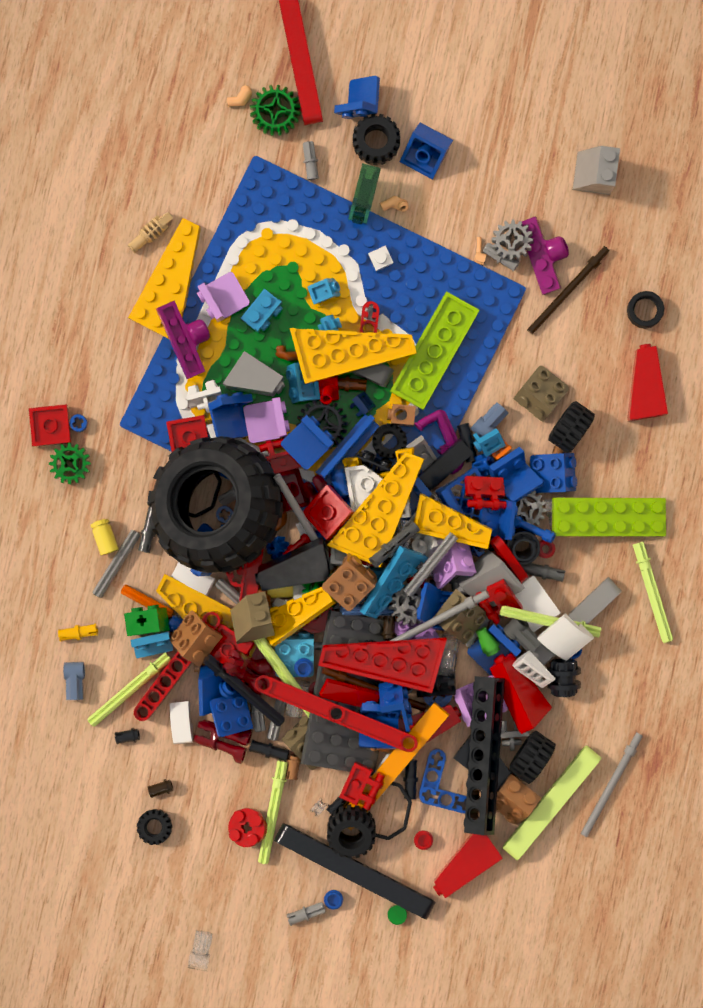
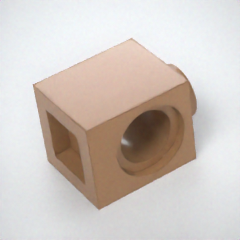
[387,404,416,427]

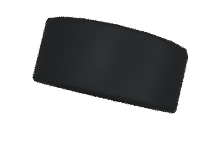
[627,291,665,329]

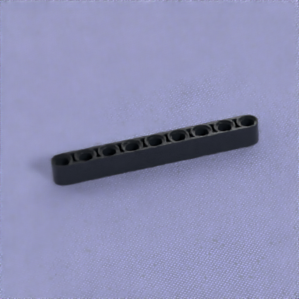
[274,823,436,920]

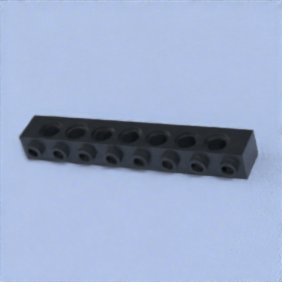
[463,676,505,835]

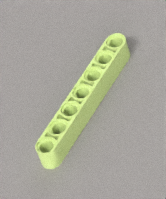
[502,745,602,860]

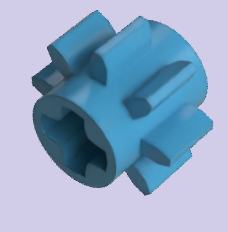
[318,315,342,331]

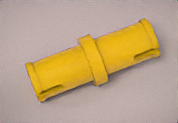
[58,623,98,642]

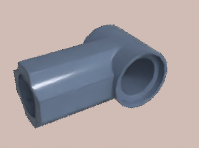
[470,402,509,438]
[63,662,85,700]

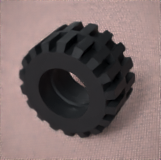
[353,114,400,165]
[548,401,595,453]
[509,731,556,784]
[327,804,376,859]

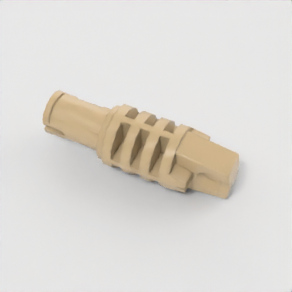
[128,212,173,253]

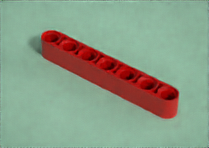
[279,0,323,126]
[134,611,223,721]

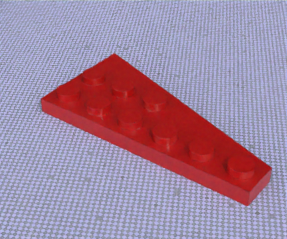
[318,638,447,693]

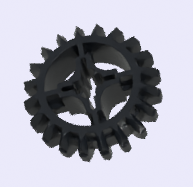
[296,398,348,449]

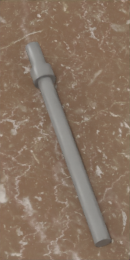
[273,474,335,570]
[390,590,490,641]
[580,732,643,837]

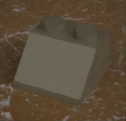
[230,591,275,644]

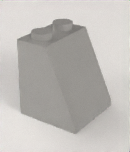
[572,146,620,195]
[223,351,285,397]
[455,550,525,610]

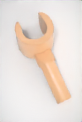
[474,237,487,265]

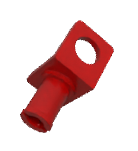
[319,375,339,404]

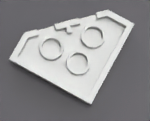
[345,465,411,518]

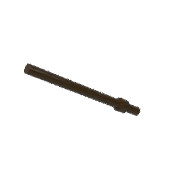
[527,246,610,335]

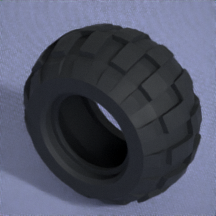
[147,436,283,573]

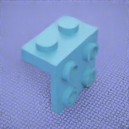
[275,631,314,677]

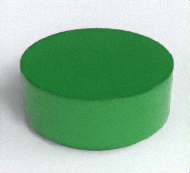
[388,905,407,925]

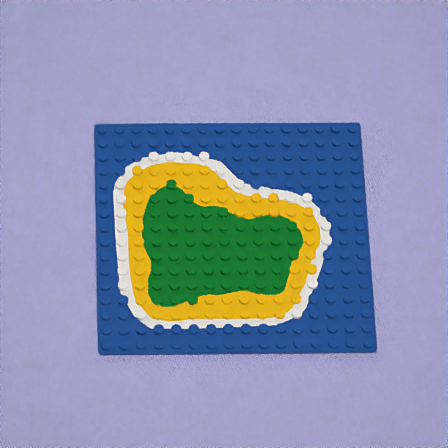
[120,156,526,532]

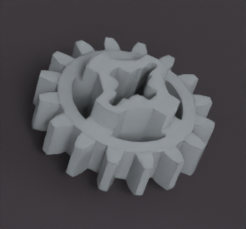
[491,219,533,262]
[507,490,547,526]
[388,584,422,626]

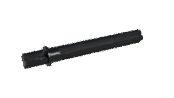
[203,654,285,727]

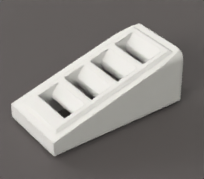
[512,650,555,688]

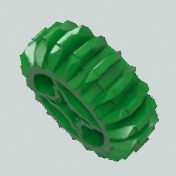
[250,85,301,136]

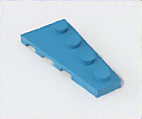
[360,546,428,619]

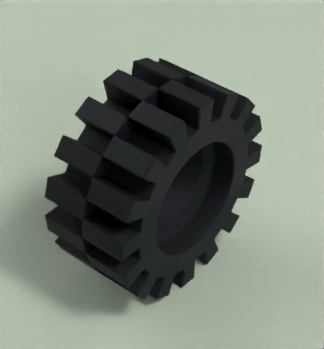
[372,423,407,459]
[137,809,172,845]

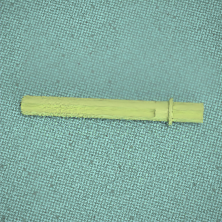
[633,541,673,643]
[500,605,601,638]
[253,638,310,718]
[87,652,172,726]
[258,760,288,864]

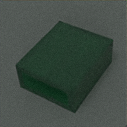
[348,163,381,224]

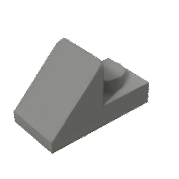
[406,435,437,472]

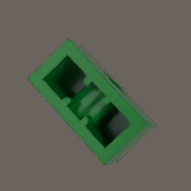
[124,605,170,636]

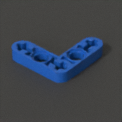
[419,749,467,814]

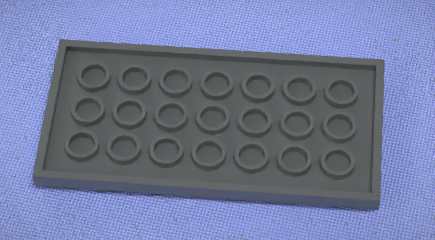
[301,610,390,775]

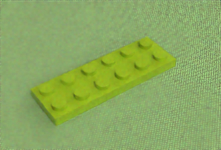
[390,291,480,410]
[552,498,666,537]

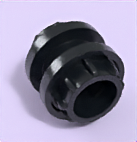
[505,528,540,565]
[547,658,581,697]

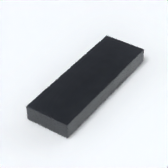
[418,438,473,492]

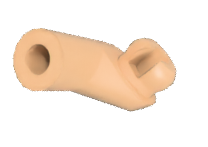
[227,85,252,107]
[380,196,409,212]

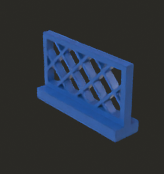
[315,414,380,485]
[435,466,502,557]

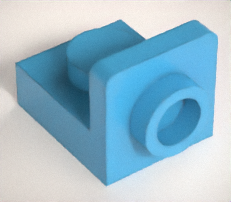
[307,278,340,305]
[473,428,506,457]

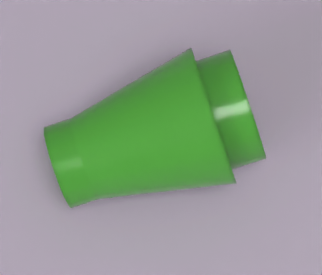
[476,627,500,657]

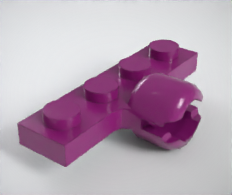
[521,216,569,295]
[156,300,210,379]

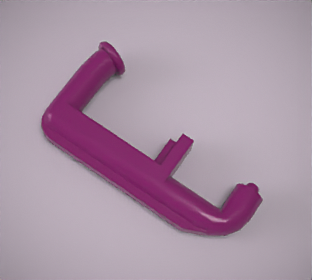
[414,410,464,475]

